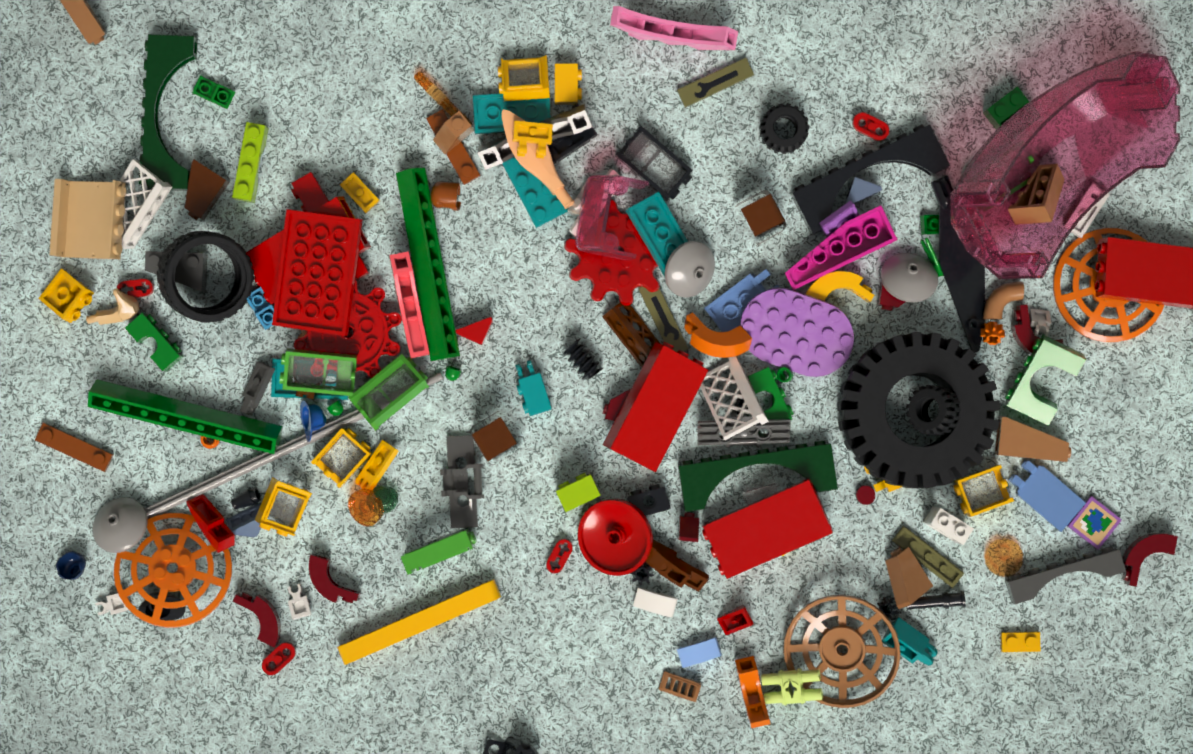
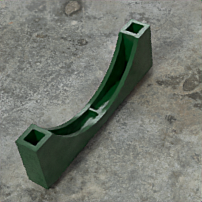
[139,34,198,191]
[678,440,838,512]

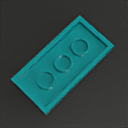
[473,94,551,135]
[502,156,569,228]
[626,192,688,277]

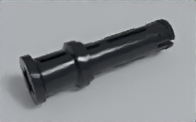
[906,591,966,610]

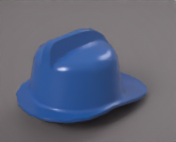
[300,401,326,442]

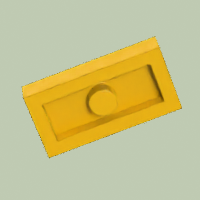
[340,172,380,213]
[1000,632,1041,652]

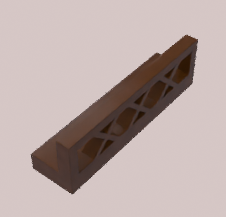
[602,303,660,368]

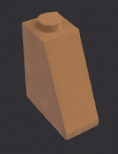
[433,111,474,155]
[885,547,933,609]

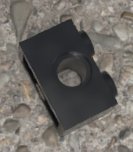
[627,484,671,516]

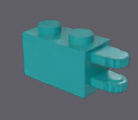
[515,360,552,416]
[882,617,938,666]

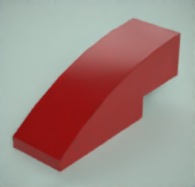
[186,494,235,553]

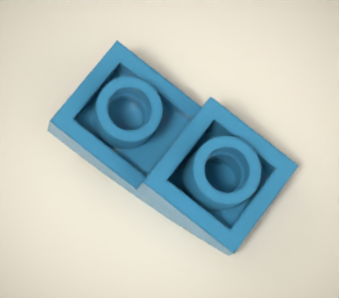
[247,286,274,330]

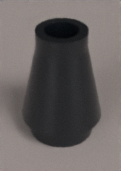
[231,487,261,510]

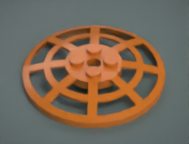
[1053,228,1165,342]
[114,513,232,628]

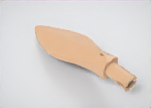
[502,110,575,209]

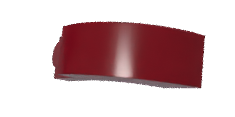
[309,554,361,603]
[232,592,281,647]

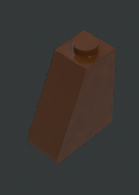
[185,159,229,220]

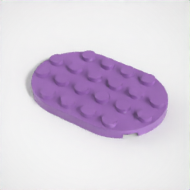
[740,287,854,377]

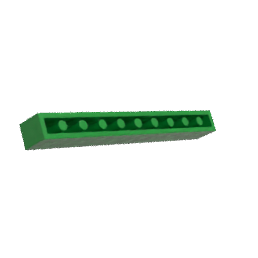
[396,168,460,361]
[87,379,283,454]

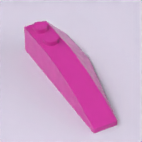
[785,205,898,290]

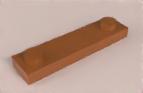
[426,109,480,185]
[35,423,114,472]

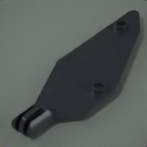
[930,175,985,352]

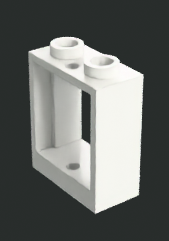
[923,506,974,545]

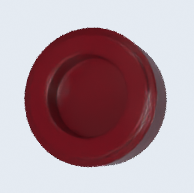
[855,485,875,505]

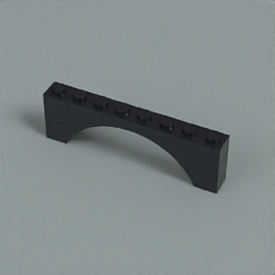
[791,124,950,236]

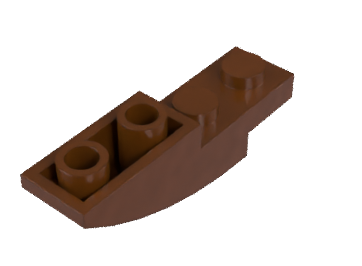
[646,539,709,592]

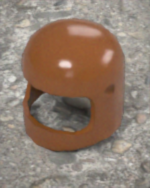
[431,181,461,211]

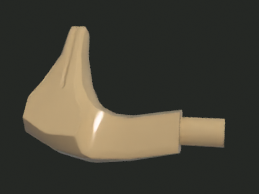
[86,288,139,325]

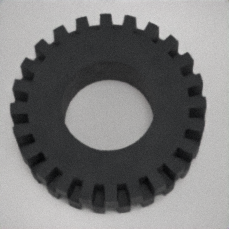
[837,332,1000,488]

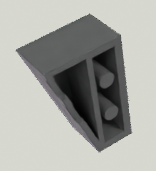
[145,251,208,293]

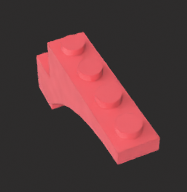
[389,251,429,359]

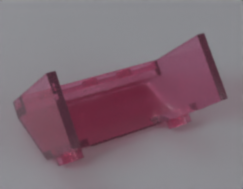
[575,175,649,261]

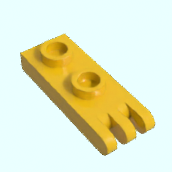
[355,440,399,493]

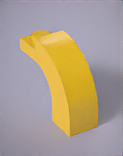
[805,271,875,303]

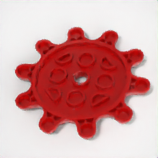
[564,199,660,306]
[294,279,402,378]

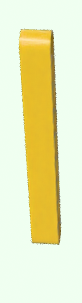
[337,579,502,665]

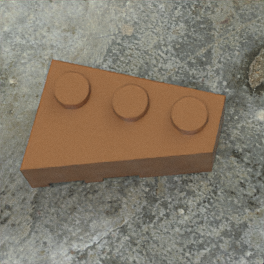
[1008,164,1065,225]

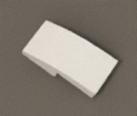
[633,587,678,617]

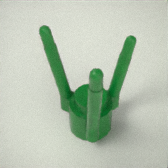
[920,237,943,277]

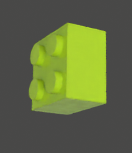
[556,472,601,512]

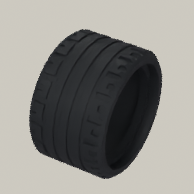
[157,231,254,323]

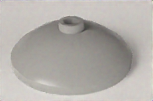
[665,241,715,298]
[881,253,938,302]
[92,497,147,553]

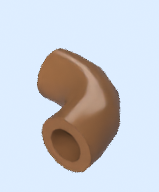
[983,282,1024,320]

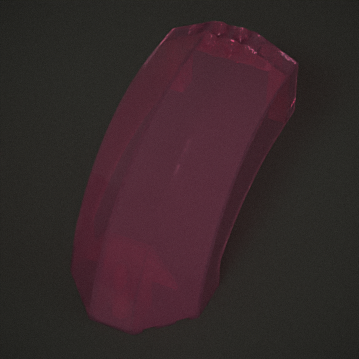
[951,51,1180,279]

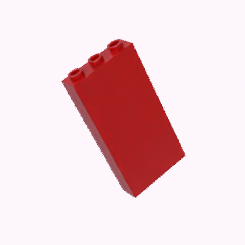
[246,196,371,305]
[1094,237,1193,309]
[602,342,708,472]
[702,478,834,579]

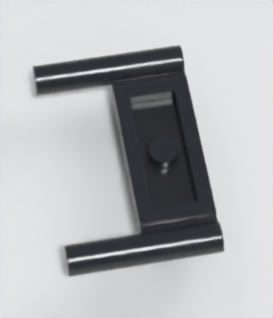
[548,103,598,164]

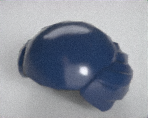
[56,551,86,580]

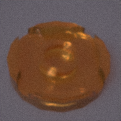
[348,488,383,527]
[984,538,1023,577]

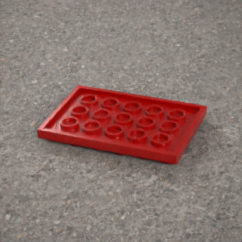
[272,209,363,336]

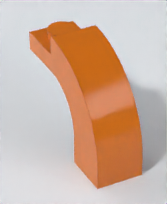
[684,312,752,358]
[735,656,770,728]

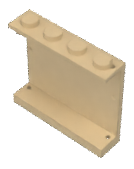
[49,179,126,260]

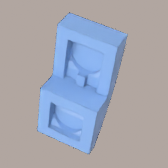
[677,637,722,668]

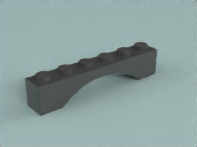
[478,104,592,170]
[1005,546,1126,604]

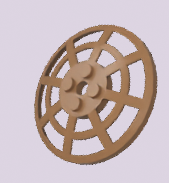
[784,595,901,708]

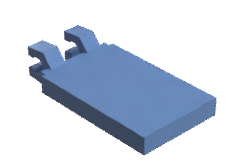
[704,269,779,332]
[1008,460,1086,532]

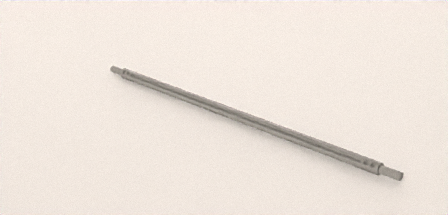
[144,372,444,519]

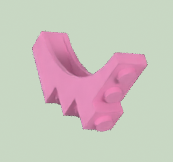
[610,6,738,50]

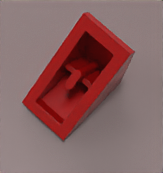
[455,317,493,345]
[717,605,754,635]

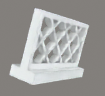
[120,159,172,249]
[700,356,769,440]

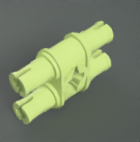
[761,668,823,706]

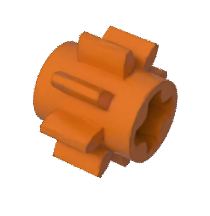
[980,321,1005,345]

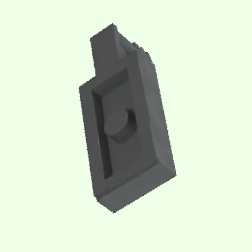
[239,361,275,416]

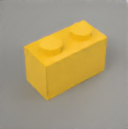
[555,64,582,105]

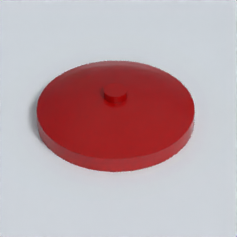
[578,499,653,576]

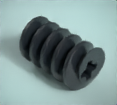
[563,338,604,380]

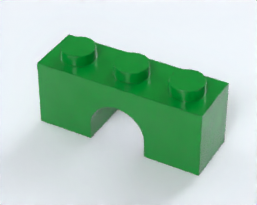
[125,313,183,372]
[747,367,794,420]

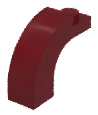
[1011,304,1063,355]
[1122,533,1178,587]

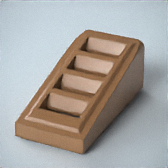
[658,671,701,702]

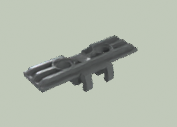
[697,410,791,448]
[440,435,485,528]

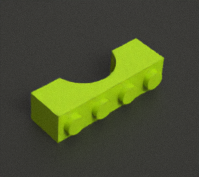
[232,122,269,203]

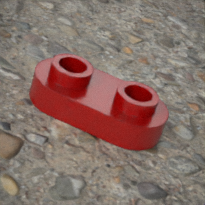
[852,112,889,141]
[262,642,296,675]

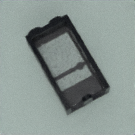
[615,125,693,201]

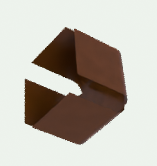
[735,190,786,246]
[470,411,520,465]

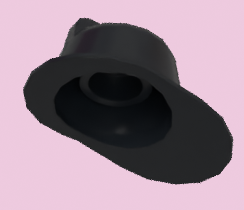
[138,592,186,620]

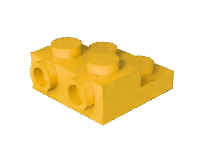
[38,268,94,323]

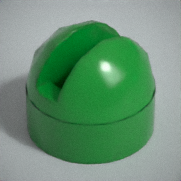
[445,366,462,381]
[777,367,794,383]
[327,400,343,416]

